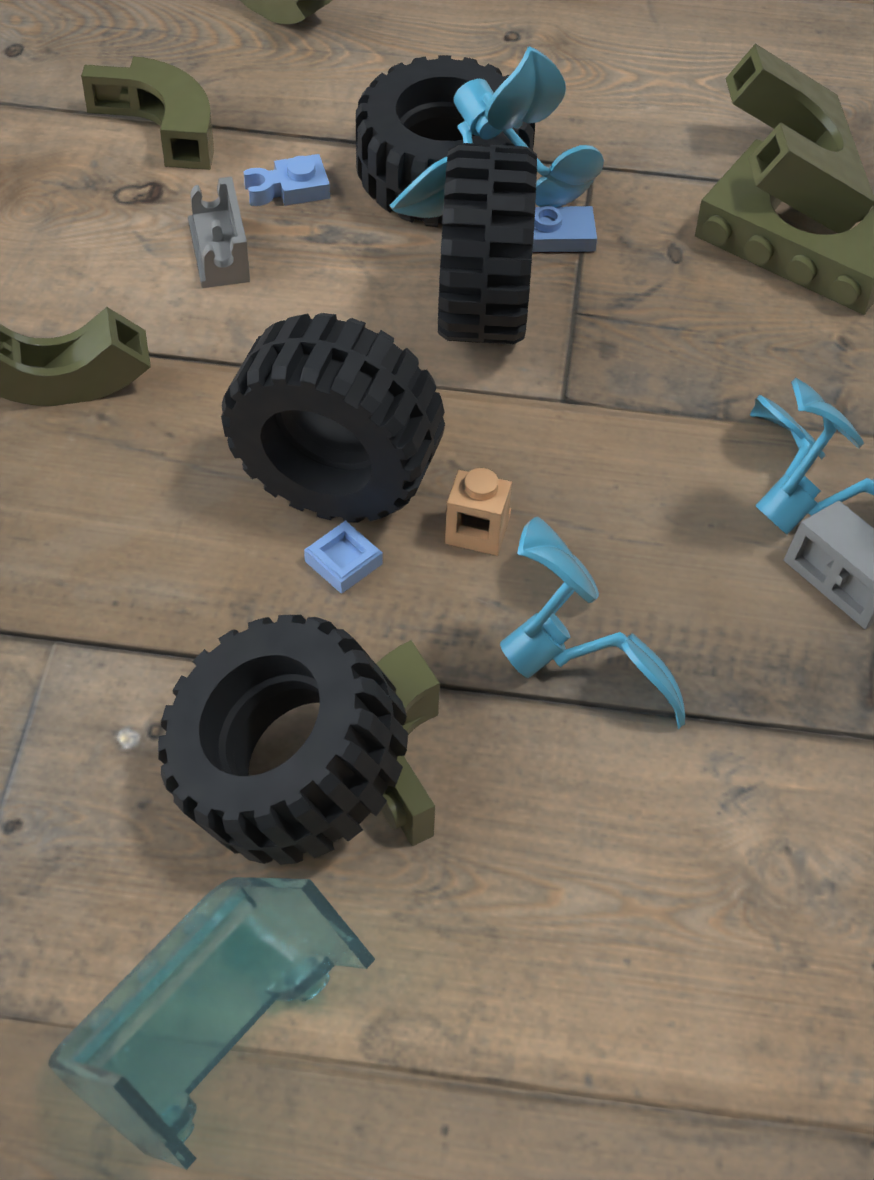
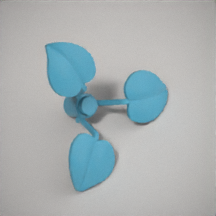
[390,46,604,218]
[750,377,874,535]
[500,517,685,729]

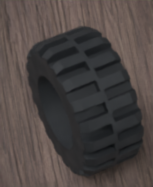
[355,55,535,227]
[438,143,537,345]
[221,313,445,523]
[158,615,408,865]

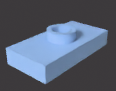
[532,206,597,252]

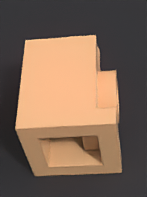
[445,468,512,556]

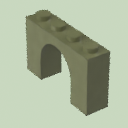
[725,43,874,233]
[695,139,874,315]

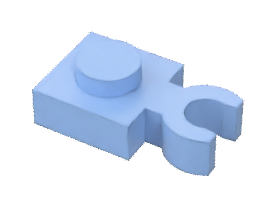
[243,154,330,206]

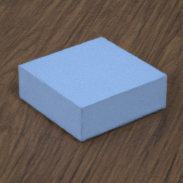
[304,520,383,594]

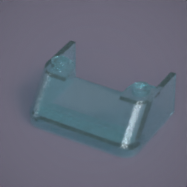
[48,877,375,1170]

